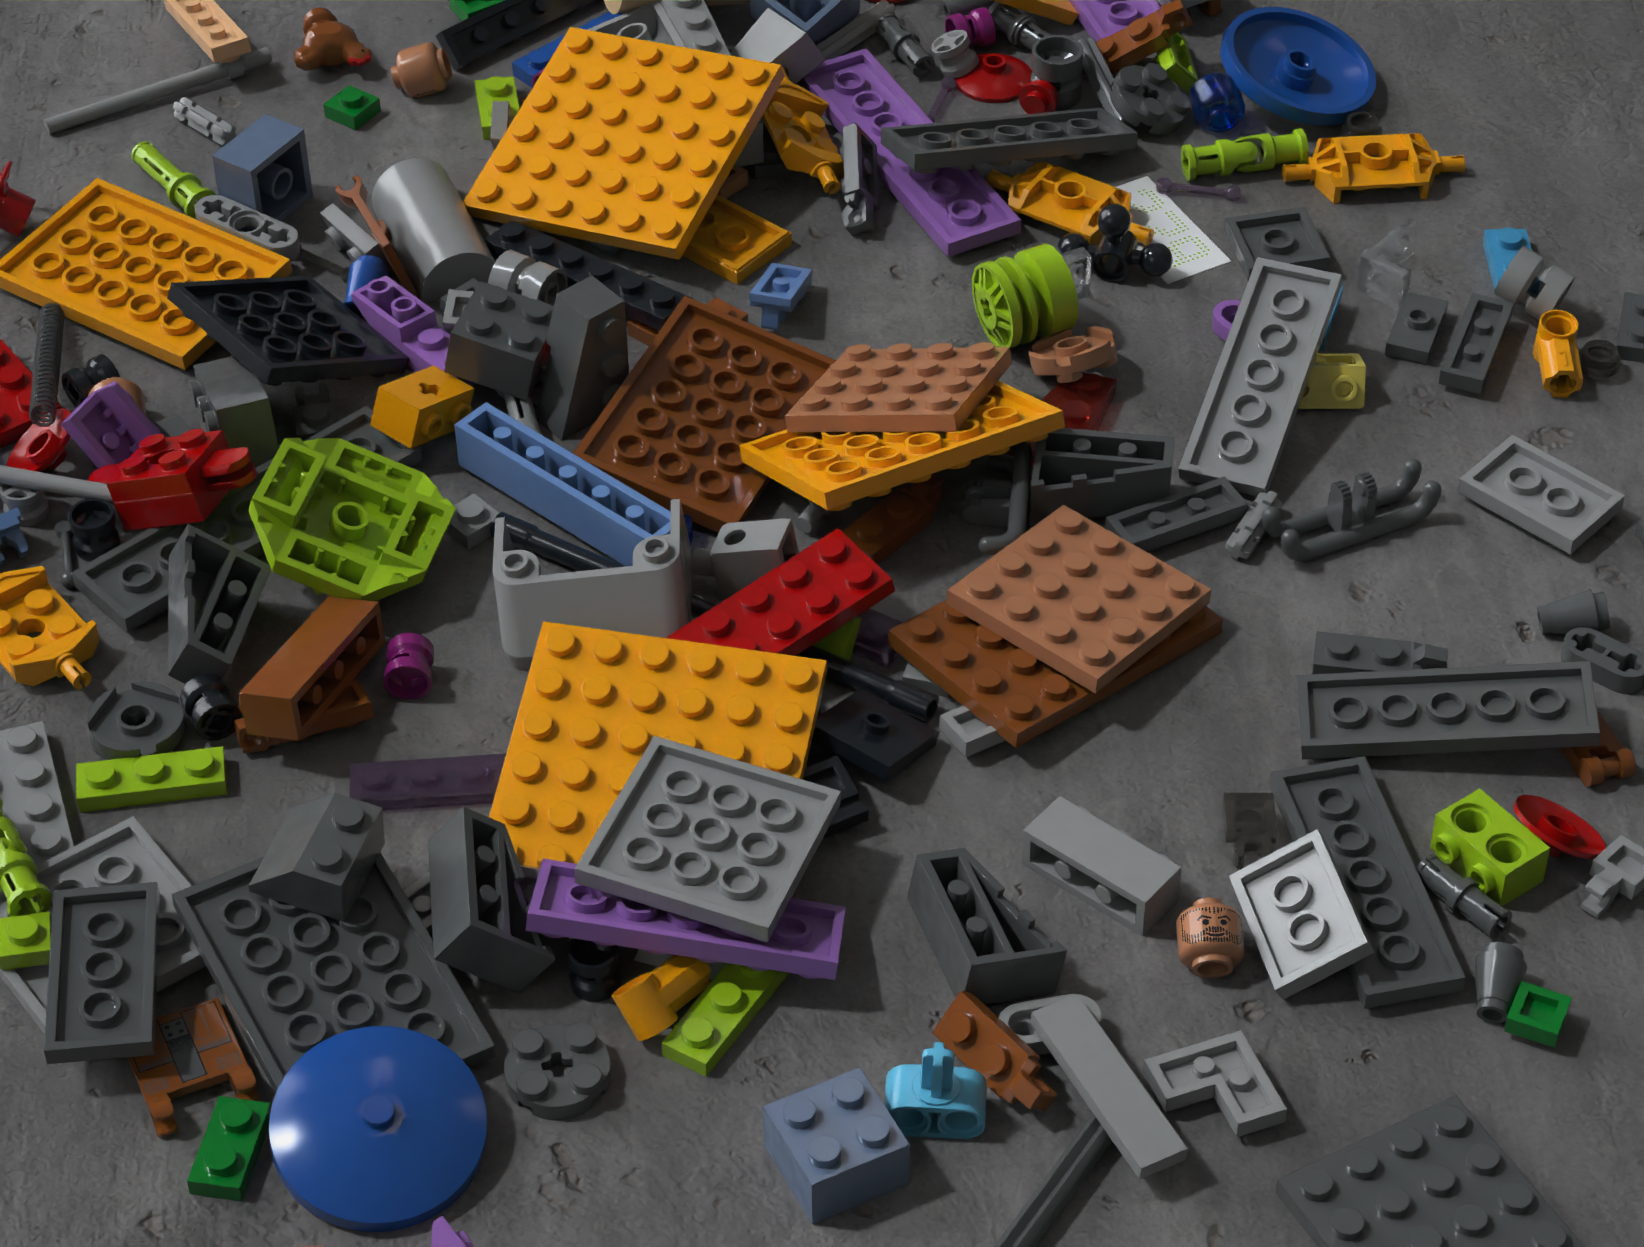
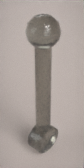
[299,243,349,284]

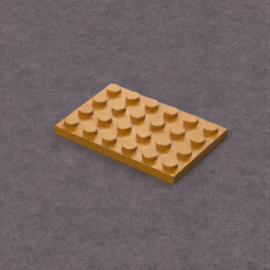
[0,178,293,370]
[739,380,1065,511]

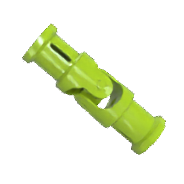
[1181,128,1309,181]
[0,797,52,917]

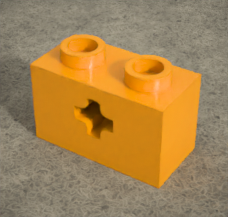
[370,365,474,449]

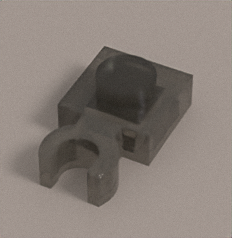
[1222,792,1277,869]

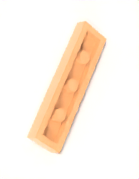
[164,0,251,63]

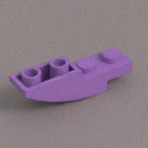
[351,275,475,386]

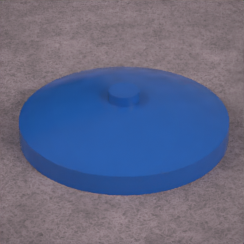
[1220,7,1376,126]
[269,1026,487,1232]

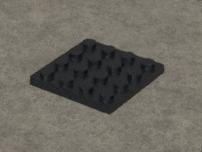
[167,276,409,386]

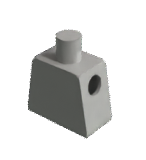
[731,8,826,84]
[691,518,799,601]

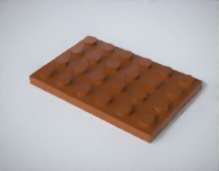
[573,296,837,533]
[887,600,1223,748]

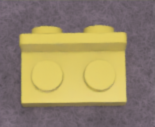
[1298,353,1366,409]

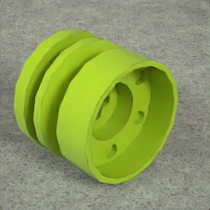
[972,243,1078,349]

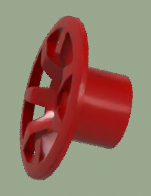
[0,161,36,237]

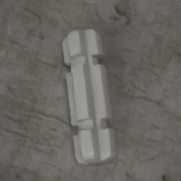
[173,97,237,146]
[1225,490,1282,560]

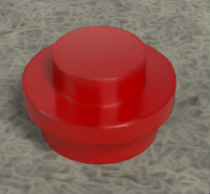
[1019,79,1058,114]

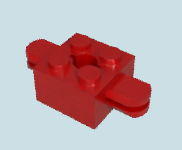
[88,429,258,531]

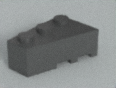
[533,276,629,441]
[189,356,279,468]
[1029,428,1175,526]
[168,524,271,684]
[428,806,556,993]
[907,848,1067,1005]

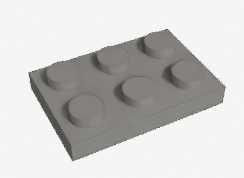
[1457,435,1625,555]
[1229,829,1375,1000]

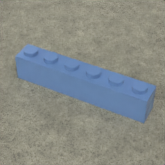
[454,402,671,566]

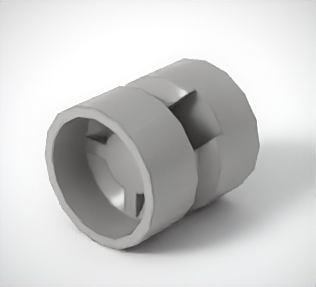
[1494,246,1575,320]
[488,250,568,306]

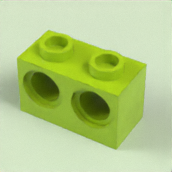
[1430,788,1550,907]

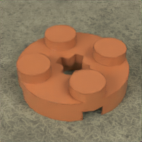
[1029,326,1118,383]

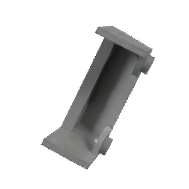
[493,499,691,670]

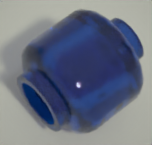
[1189,72,1245,133]

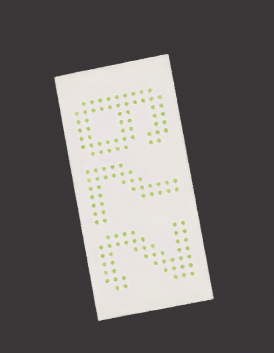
[1116,176,1231,284]

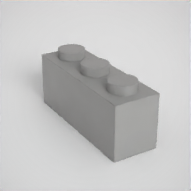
[1022,796,1182,936]

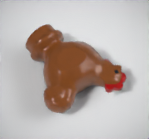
[294,7,372,71]

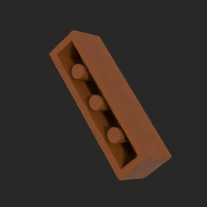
[239,596,386,741]

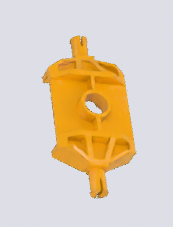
[762,66,844,194]
[1282,133,1465,204]
[986,162,1154,246]
[0,566,100,690]

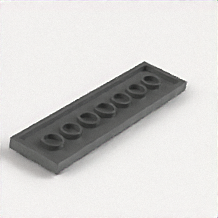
[72,406,422,633]

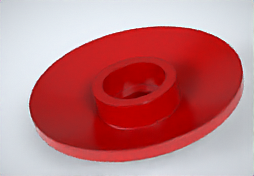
[954,53,1032,103]
[6,408,71,472]
[1513,795,1606,859]

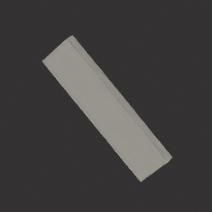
[1030,994,1188,1180]

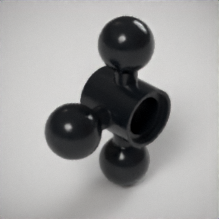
[1057,204,1173,283]

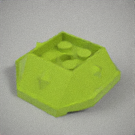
[248,438,456,601]

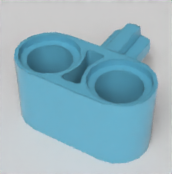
[884,1042,987,1139]

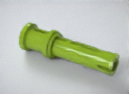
[131,141,217,219]

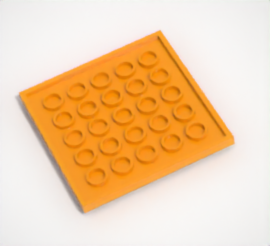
[463,27,785,260]
[489,621,828,888]

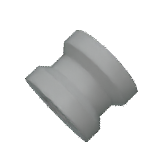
[931,30,979,79]
[0,483,50,527]

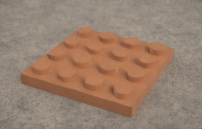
[785,342,1012,432]
[946,505,1212,694]

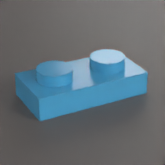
[1482,228,1540,294]

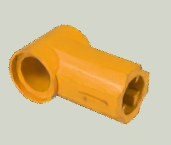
[1532,309,1583,398]
[611,954,712,1042]

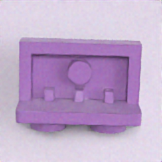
[61,381,163,469]

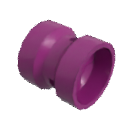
[945,7,996,48]
[383,633,434,700]

